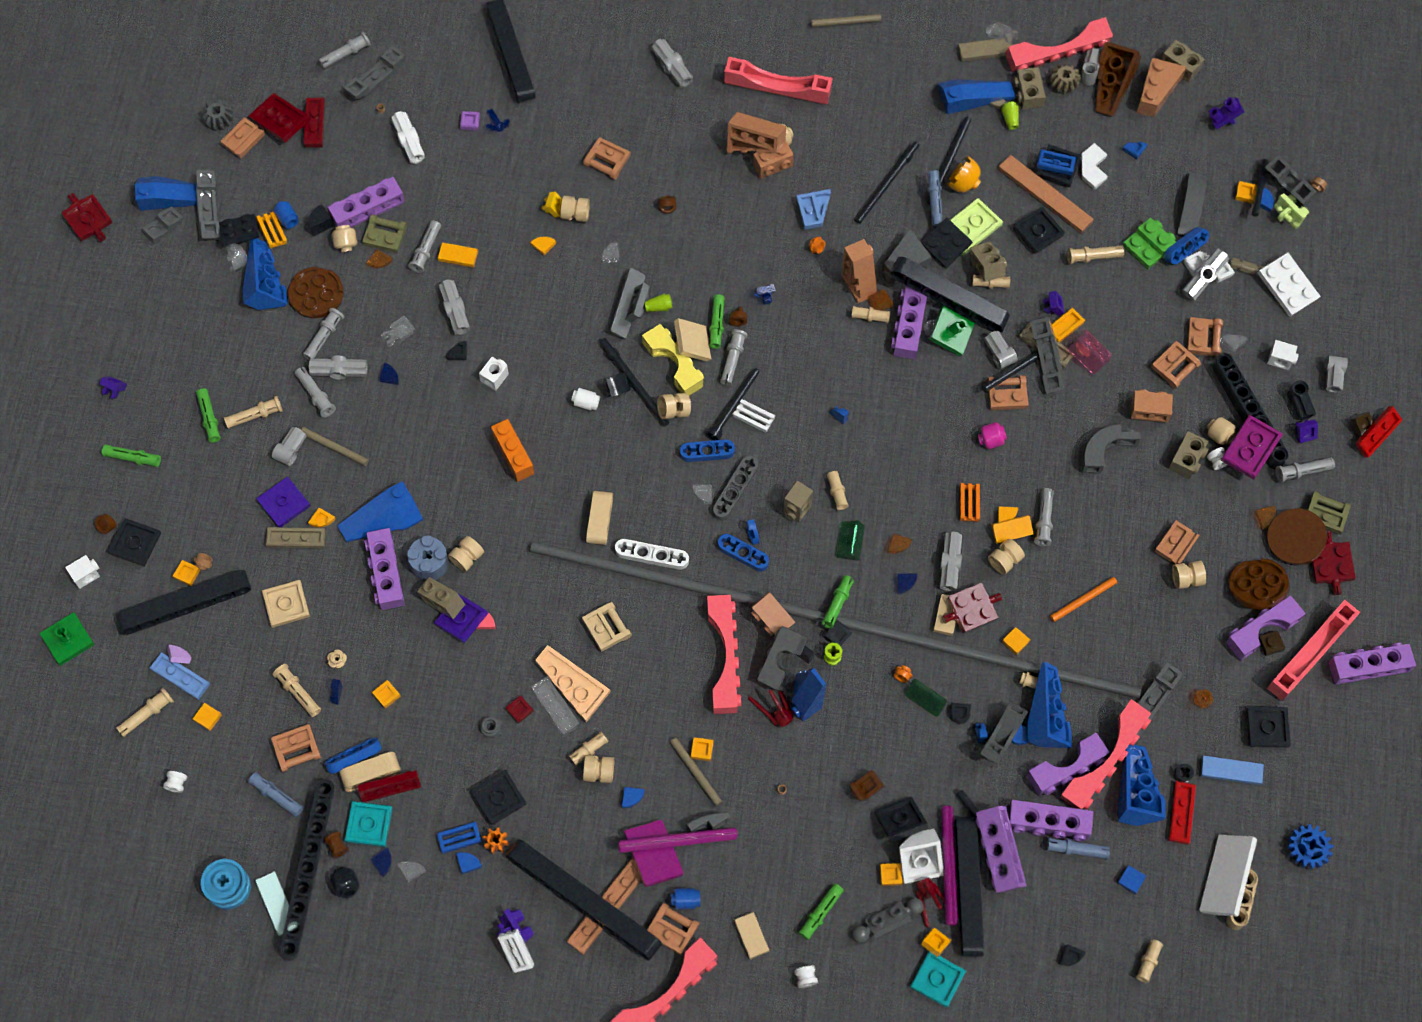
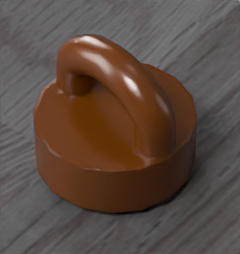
[658,196,677,214]
[729,306,747,327]
[95,514,117,534]

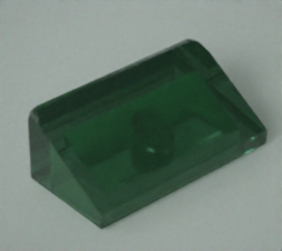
[836,520,865,561]
[905,679,947,717]

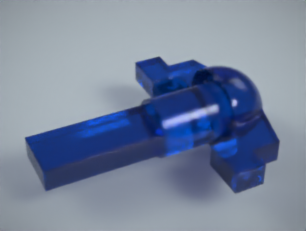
[486,109,510,132]

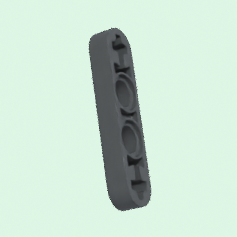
[713,456,758,521]

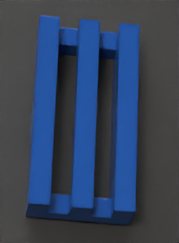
[1037,150,1076,176]
[437,822,482,854]

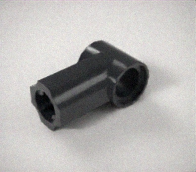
[1287,380,1316,420]

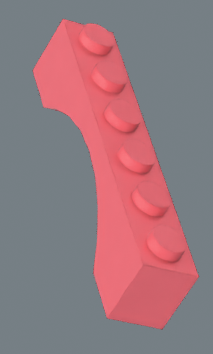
[1005,17,1113,72]
[724,57,833,105]
[707,595,741,714]
[1267,600,1360,701]
[1060,699,1151,810]
[611,938,718,1022]

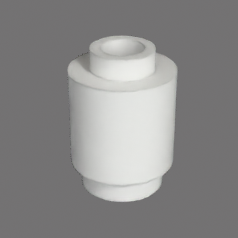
[571,388,600,411]

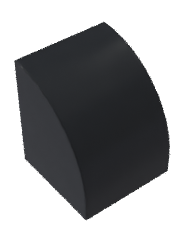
[309,204,333,236]
[604,372,631,397]

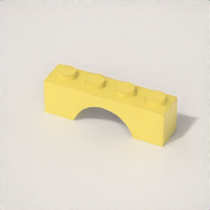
[642,324,704,396]

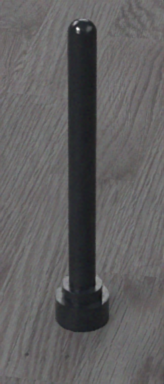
[706,368,759,441]

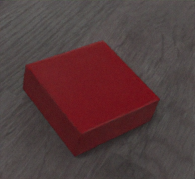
[506,695,534,724]

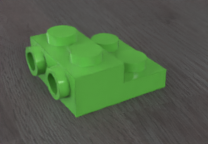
[1122,218,1176,269]

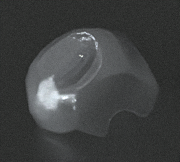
[227,243,247,274]

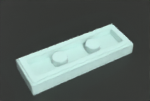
[256,872,299,937]

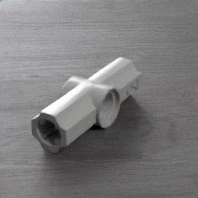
[652,39,693,87]
[1181,248,1229,301]
[439,279,470,335]
[309,356,368,380]
[940,532,962,592]

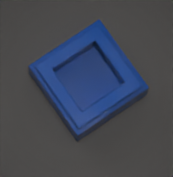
[1117,865,1146,894]

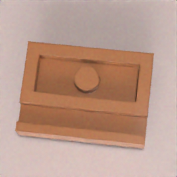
[220,117,265,159]
[1155,520,1200,564]

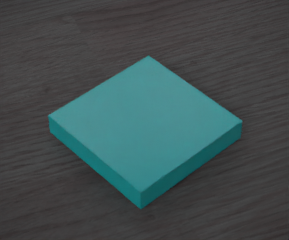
[345,801,393,847]
[910,951,966,1008]

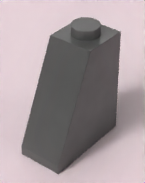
[883,230,931,286]

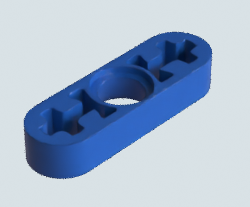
[1165,227,1209,264]
[680,440,735,462]
[718,534,769,572]
[324,737,382,774]

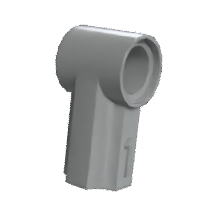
[1081,48,1101,85]
[984,331,1018,369]
[1325,355,1348,393]
[272,427,307,466]

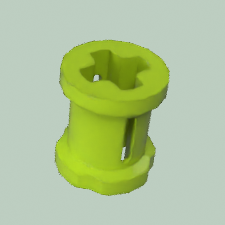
[824,643,842,666]

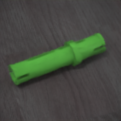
[709,294,725,349]
[196,388,221,443]
[102,444,161,467]
[822,575,854,628]
[798,883,844,940]

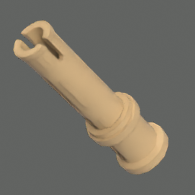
[1067,245,1124,264]
[224,396,283,429]
[273,664,321,717]
[116,688,174,737]

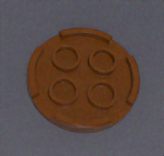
[288,267,344,318]
[1267,508,1327,565]
[1229,558,1289,609]

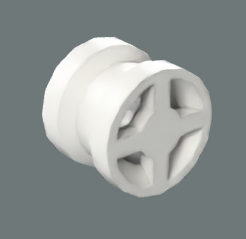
[1207,447,1228,470]
[163,771,187,793]
[795,966,818,988]

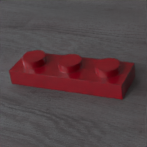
[304,98,325,148]
[357,770,422,803]

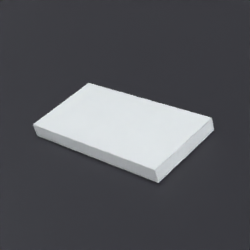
[1199,835,1257,917]

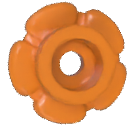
[809,237,825,254]
[894,665,913,683]

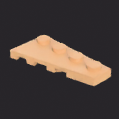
[536,645,610,722]

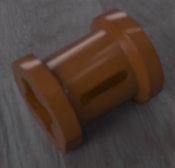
[324,831,349,859]

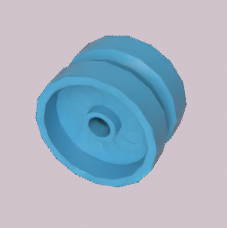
[200,859,251,910]

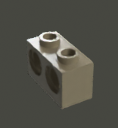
[1162,40,1205,82]
[1014,67,1045,109]
[970,242,1007,282]
[1169,431,1209,479]
[783,481,813,523]
[417,577,465,619]

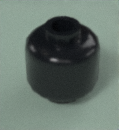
[330,867,359,899]

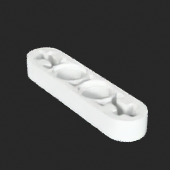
[615,539,689,570]

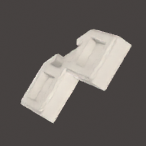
[1081,143,1108,190]
[1183,251,1235,283]

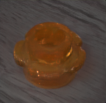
[1194,689,1213,708]

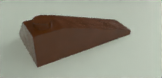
[1096,41,1141,117]

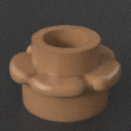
[1309,177,1327,193]
[194,553,213,570]

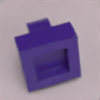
[1043,291,1065,316]
[100,376,127,399]
[1296,419,1318,443]

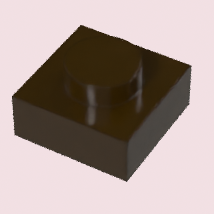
[1351,412,1374,437]
[1259,631,1285,656]

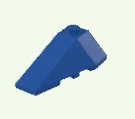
[937,79,1015,115]
[135,176,197,211]
[243,238,287,310]
[337,481,423,542]
[1027,662,1072,748]
[791,668,826,721]
[1118,744,1166,826]

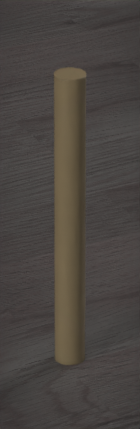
[811,14,881,27]
[301,427,369,466]
[670,738,722,806]

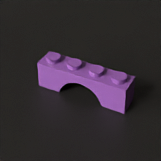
[1226,596,1306,661]
[1026,733,1110,796]

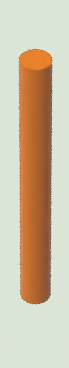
[1050,577,1117,622]

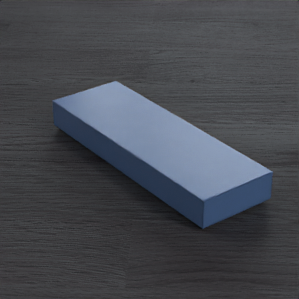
[150,652,210,700]
[1201,756,1264,785]

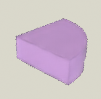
[167,645,191,664]

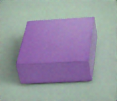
[460,111,480,131]

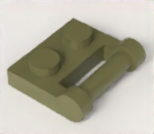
[362,214,407,253]
[1307,491,1351,535]

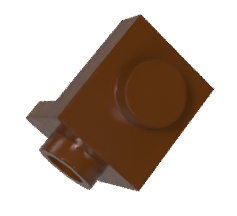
[850,770,885,801]

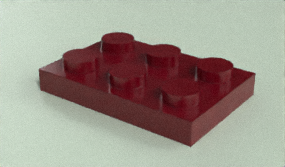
[249,93,310,143]

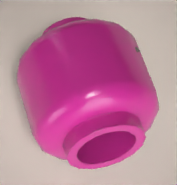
[978,422,1007,449]

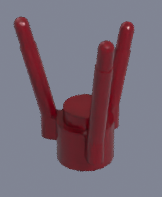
[748,690,794,728]
[915,878,960,927]

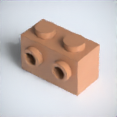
[753,141,794,179]
[1131,390,1173,423]
[751,591,795,636]

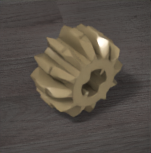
[1050,63,1081,95]

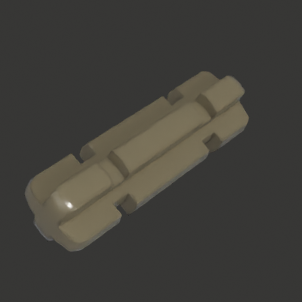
[1230,257,1264,277]

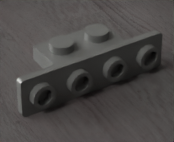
[609,268,650,339]

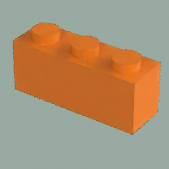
[491,419,534,482]

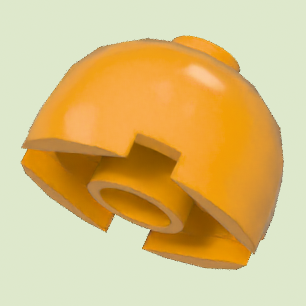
[947,156,981,193]

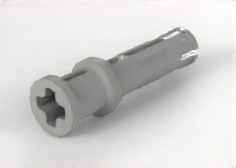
[318,32,371,69]
[408,220,441,273]
[303,308,344,360]
[720,329,748,386]
[295,367,336,417]
[1275,457,1335,483]
[1034,488,1054,546]

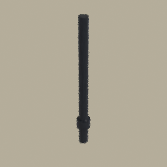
[927,117,972,205]
[855,141,920,224]
[600,338,670,427]

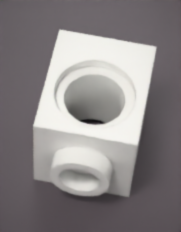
[1267,340,1299,370]
[479,357,509,391]
[65,555,100,589]

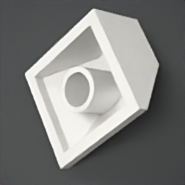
[899,829,944,884]

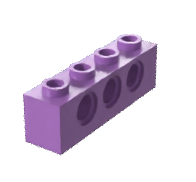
[328,177,405,228]
[891,286,927,359]
[364,528,405,610]
[1328,643,1416,685]
[1009,800,1093,841]
[976,806,1026,893]

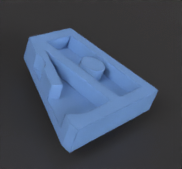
[796,189,831,230]

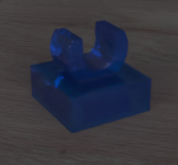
[754,284,776,305]

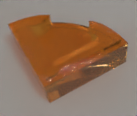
[367,249,393,268]
[1255,506,1276,530]
[888,534,913,554]

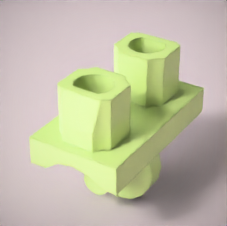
[1273,194,1309,229]

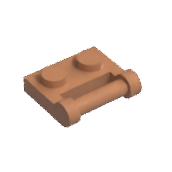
[583,137,631,180]
[1187,317,1223,357]
[1151,341,1201,389]
[987,375,1029,410]
[271,724,321,772]
[648,903,700,955]

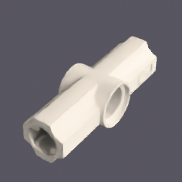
[392,111,425,164]

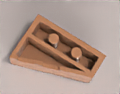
[1137,58,1187,117]
[727,112,787,153]
[841,239,877,303]

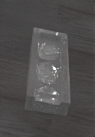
[531,676,580,737]

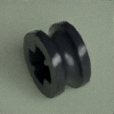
[1174,764,1194,783]

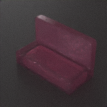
[1068,329,1112,374]

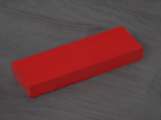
[1355,406,1402,458]
[1168,781,1196,845]

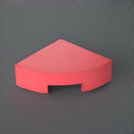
[476,613,496,629]

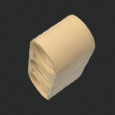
[586,491,613,545]
[339,752,401,792]
[1226,869,1258,930]

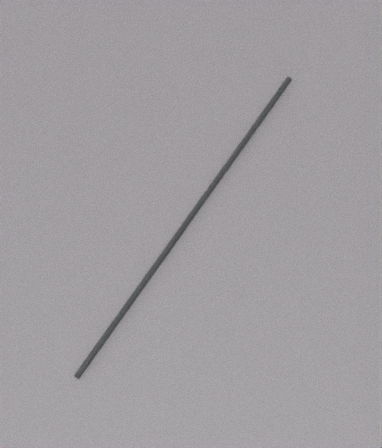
[530,542,1141,699]

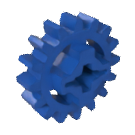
[1287,824,1334,870]

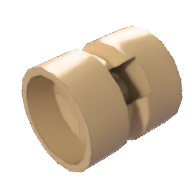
[561,196,590,222]
[657,393,691,419]
[448,536,484,572]
[988,539,1025,575]
[1172,561,1206,589]
[583,755,614,783]

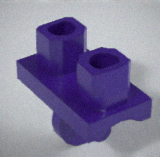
[1209,97,1245,129]
[496,909,534,944]

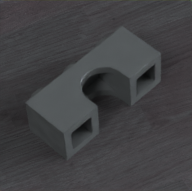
[1265,154,1319,208]
[757,626,809,691]

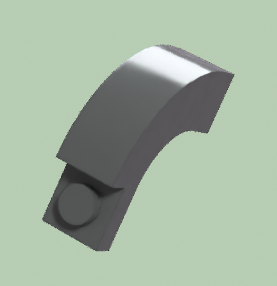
[1082,425,1141,474]
[981,702,1028,764]

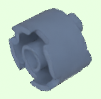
[408,536,449,580]

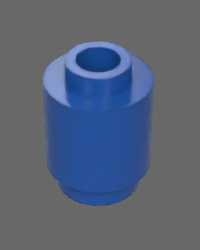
[274,201,299,229]
[671,888,700,909]

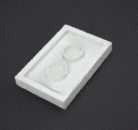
[1258,253,1321,317]

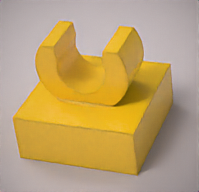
[542,192,562,217]

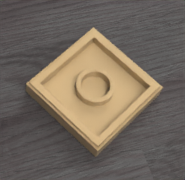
[674,318,711,361]
[262,580,310,628]

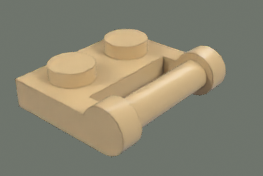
[582,602,632,652]

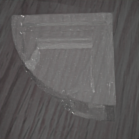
[602,242,620,263]
[1220,334,1248,353]
[692,484,712,505]
[398,861,426,882]

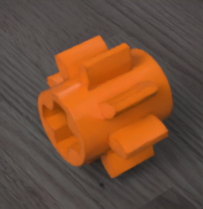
[483,827,508,854]

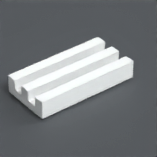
[733,399,775,433]
[498,929,534,973]

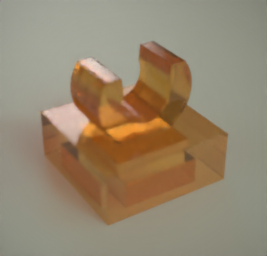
[868,289,893,311]

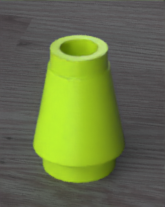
[1001,102,1019,130]
[645,293,673,312]

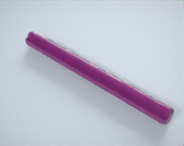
[941,806,958,926]
[618,827,738,853]

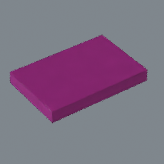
[1221,415,1283,480]
[624,820,684,887]

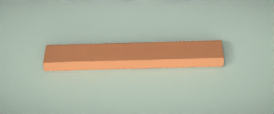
[999,155,1094,234]
[567,858,642,955]

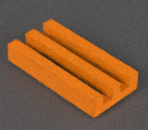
[960,483,980,522]

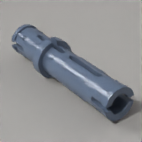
[927,170,943,226]
[248,772,304,817]
[1047,838,1110,860]

